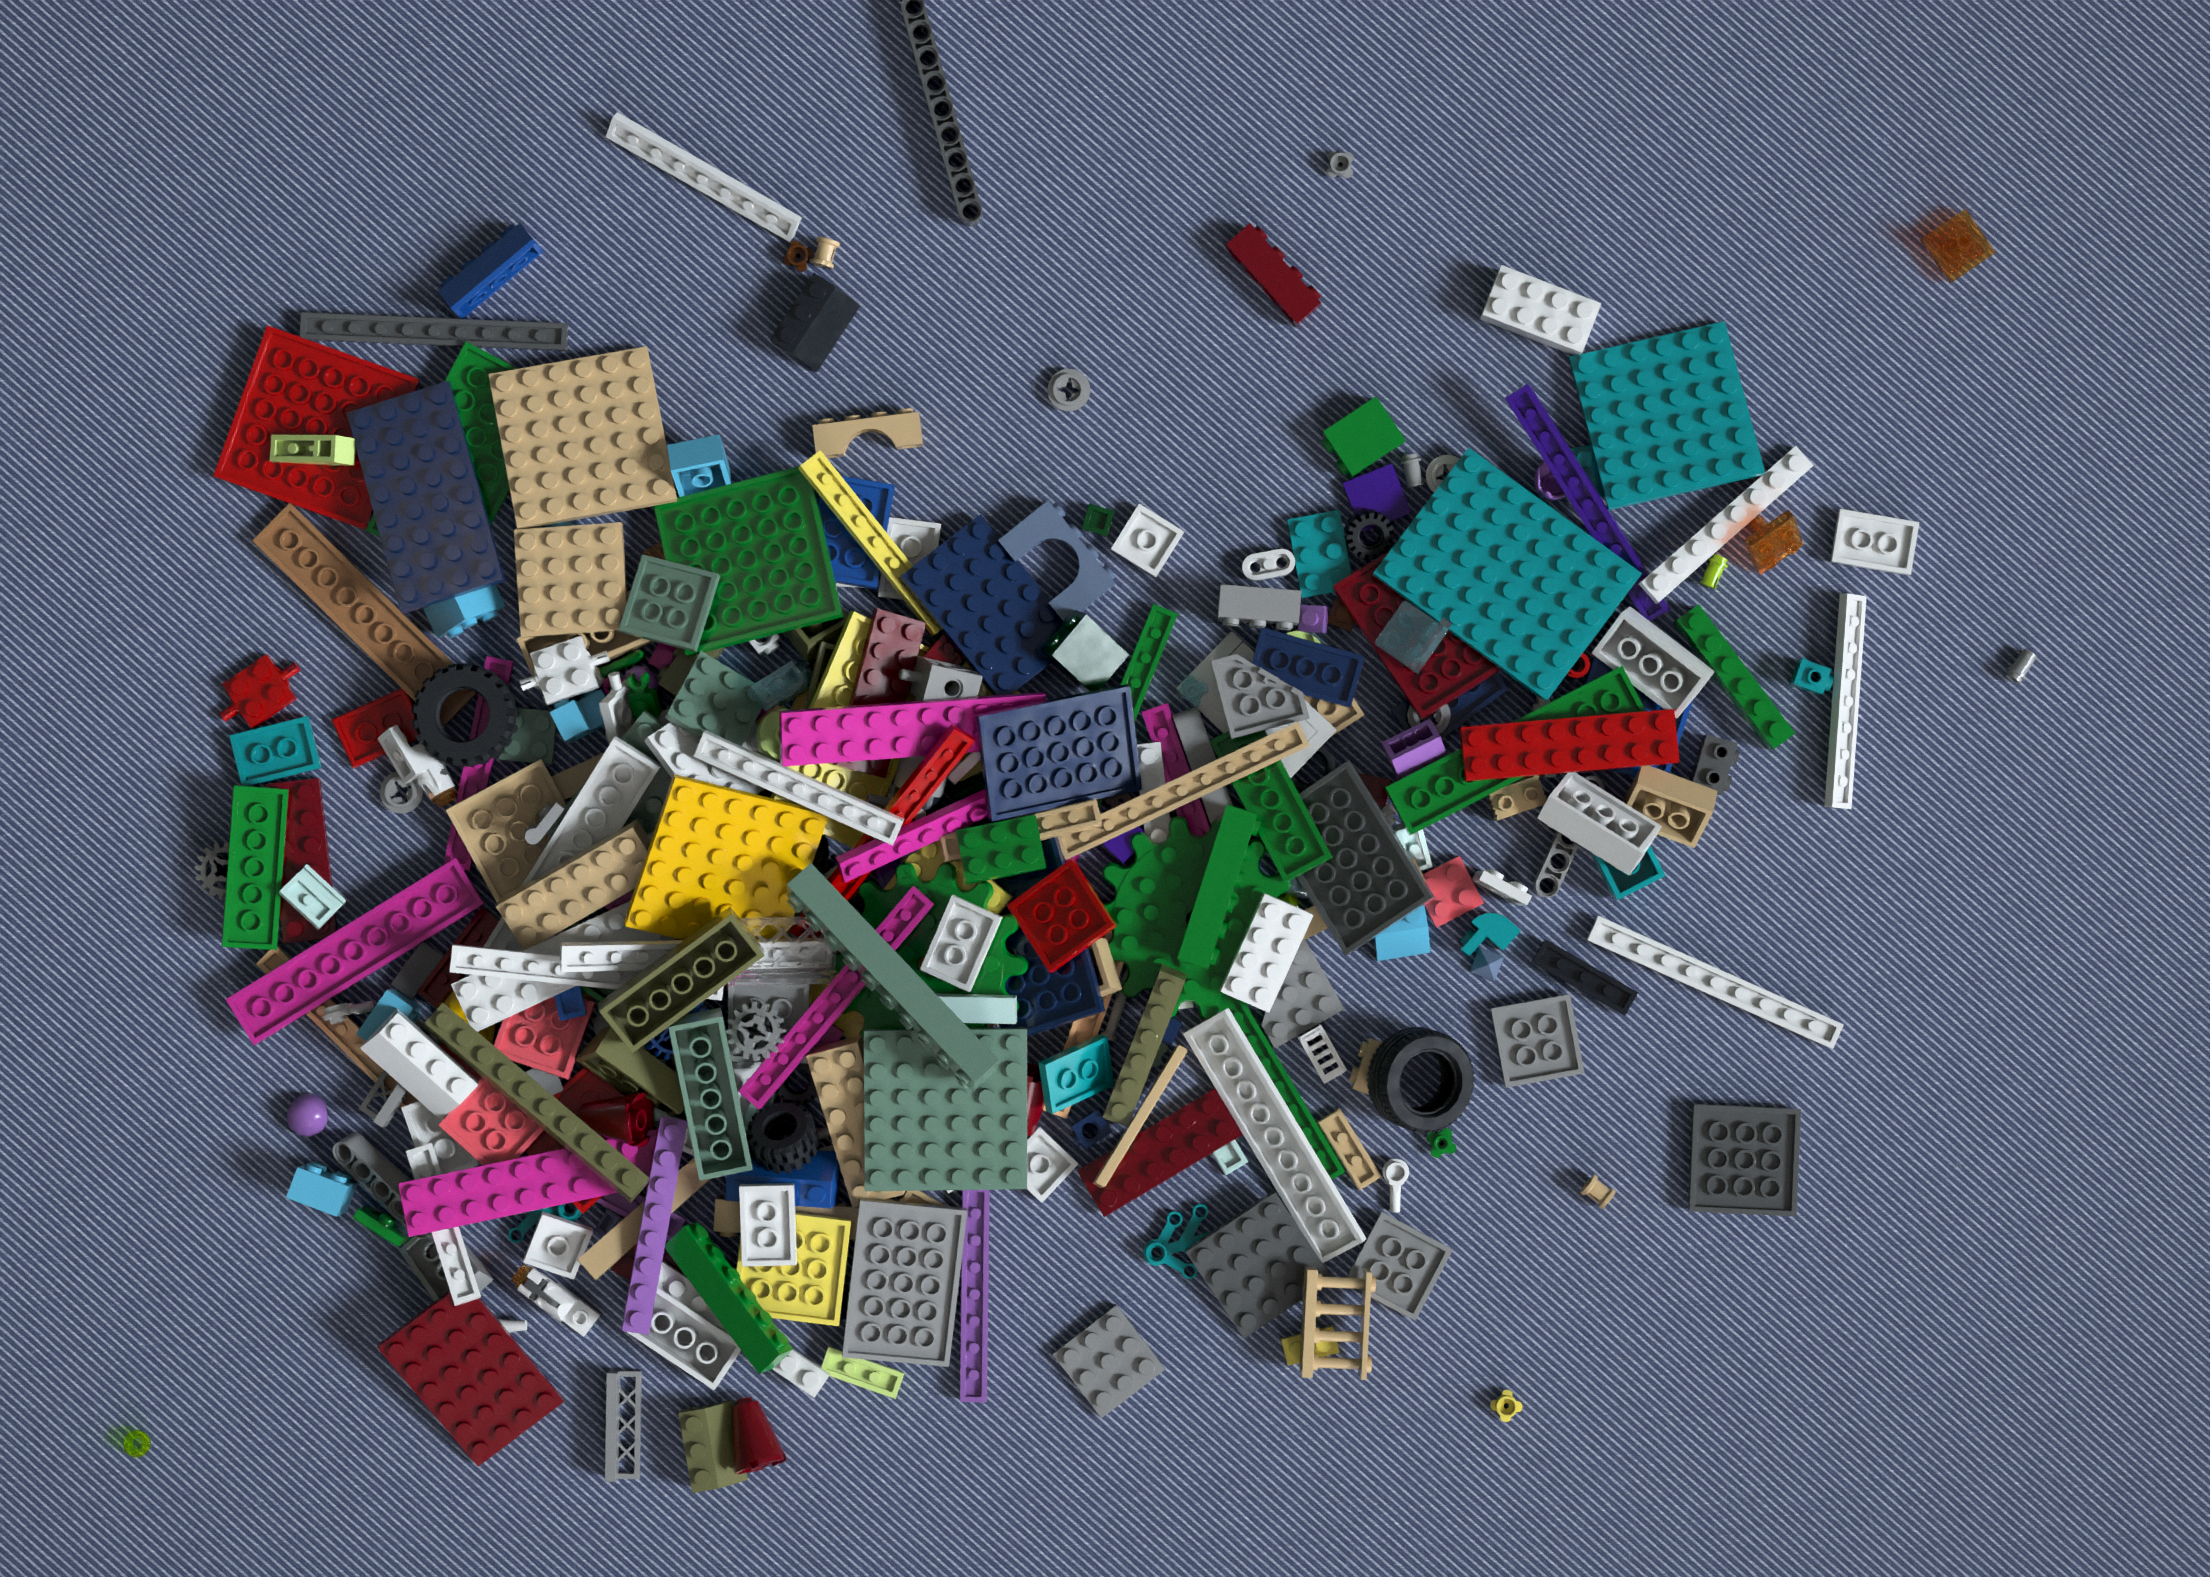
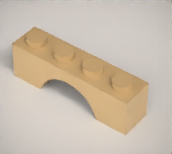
[812,408,924,459]

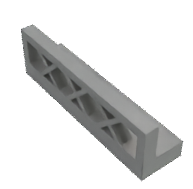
[359,1018,441,1127]
[605,1370,642,1482]

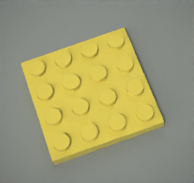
[737,1212,852,1326]

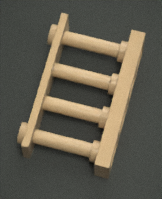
[1299,1266,1376,1380]

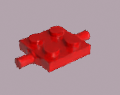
[219,654,301,729]

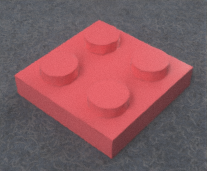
[1423,856,1484,928]

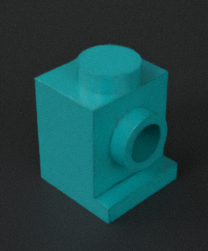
[1789,658,1834,695]

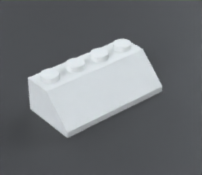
[1592,607,1715,719]
[1537,772,1662,875]
[360,1008,478,1119]
[627,1287,741,1390]

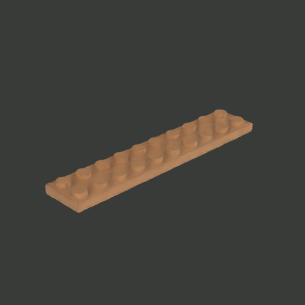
[252,503,478,728]

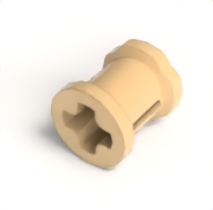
[810,237,840,269]
[1580,1174,1616,1209]

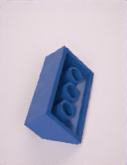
[438,223,544,319]
[725,1145,840,1209]

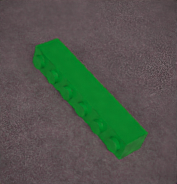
[1673,604,1795,750]
[1177,804,1261,969]
[665,1222,793,1374]

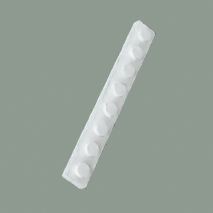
[606,112,802,242]
[1639,446,1813,604]
[1825,593,1867,809]
[693,730,904,845]
[657,1260,830,1398]

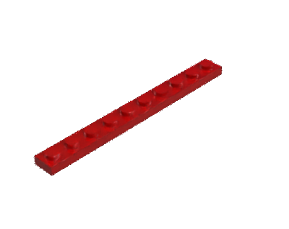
[790,724,975,938]

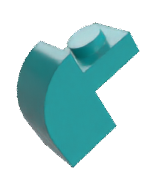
[1459,913,1521,956]

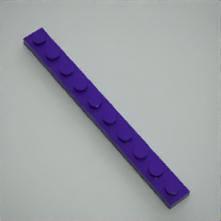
[1505,383,1670,621]

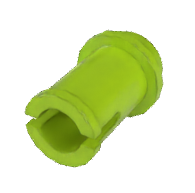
[1700,554,1728,590]

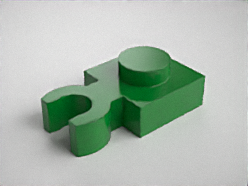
[627,672,662,718]

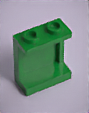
[1321,396,1406,478]

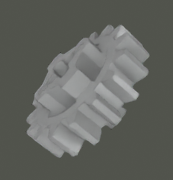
[195,842,229,900]
[726,1002,786,1061]

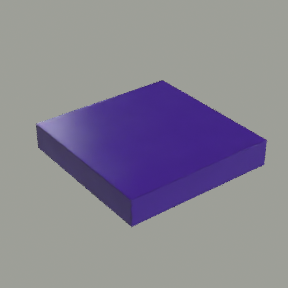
[1342,464,1412,533]

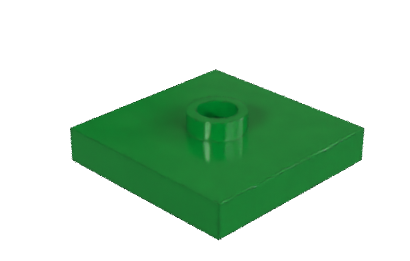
[353,1205,411,1246]

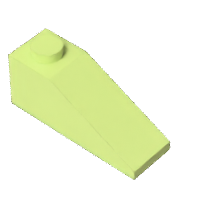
[270,435,356,466]

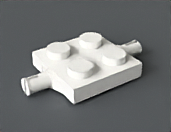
[519,636,610,705]
[599,672,638,745]

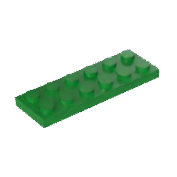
[1210,730,1333,883]
[221,785,289,950]

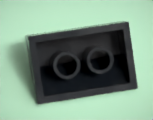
[770,273,860,372]

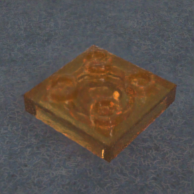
[1920,209,1996,284]
[1744,510,1804,575]

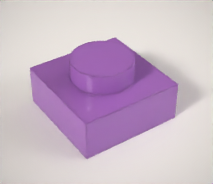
[1298,605,1329,634]

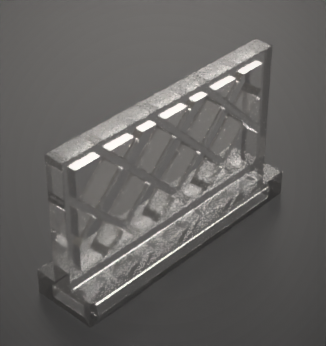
[728,917,837,986]

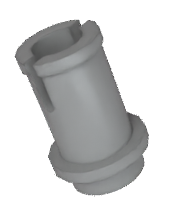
[1400,453,1424,488]
[2006,648,2037,684]

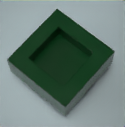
[1082,503,1115,537]

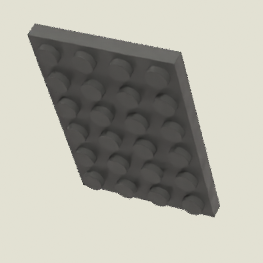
[1297,761,1435,955]

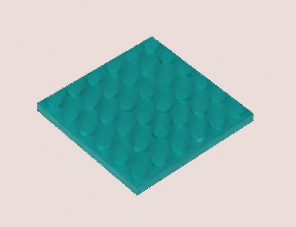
[1569,321,1765,510]

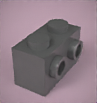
[1689,734,1740,795]

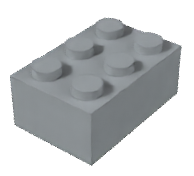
[1217,584,1301,631]

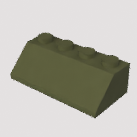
[575,1026,684,1117]

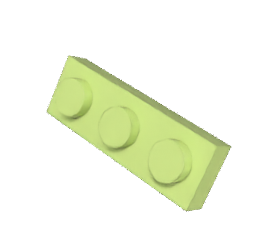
[821,1346,905,1399]

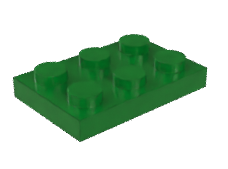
[956,814,1046,884]

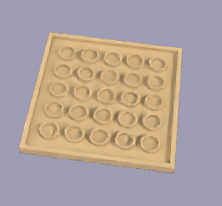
[488,346,677,529]

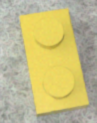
[1281,1325,1340,1366]

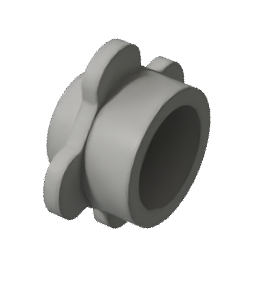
[1327,151,1354,178]

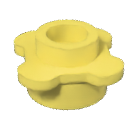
[1490,1390,1522,1422]

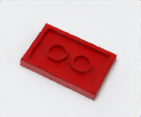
[331,688,418,769]

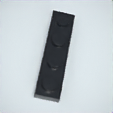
[1531,939,1638,1016]

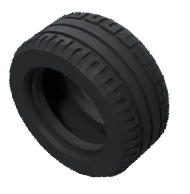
[1367,1027,1474,1133]

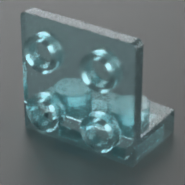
[1375,601,1452,674]

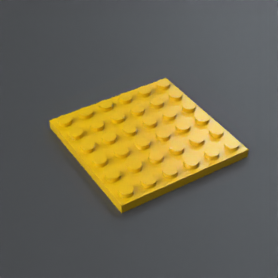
[624,774,828,940]

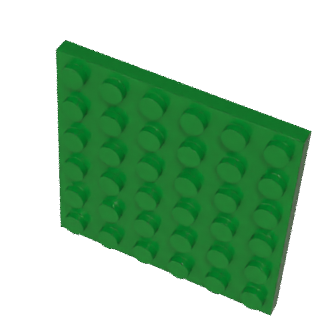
[654,466,843,657]

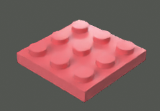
[494,996,596,1080]
[439,1078,544,1165]

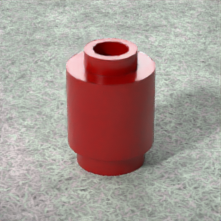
[1565,653,1590,679]

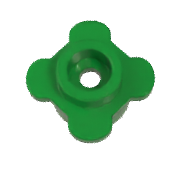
[1426,1128,1456,1158]

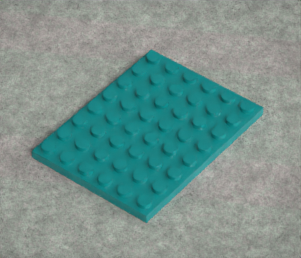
[1373,447,1642,702]

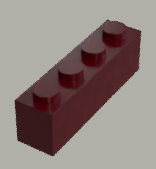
[1225,223,1321,327]

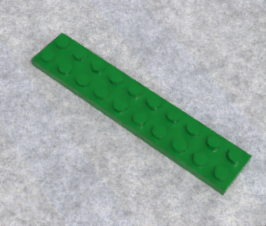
[1384,666,1646,836]

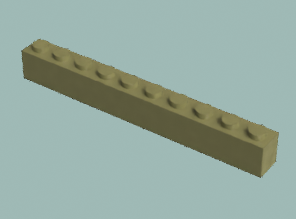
[425,1003,649,1203]

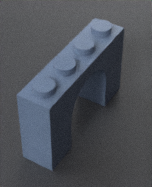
[998,501,1116,621]

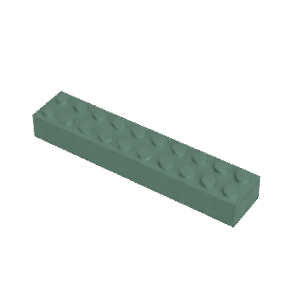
[787,863,999,1092]

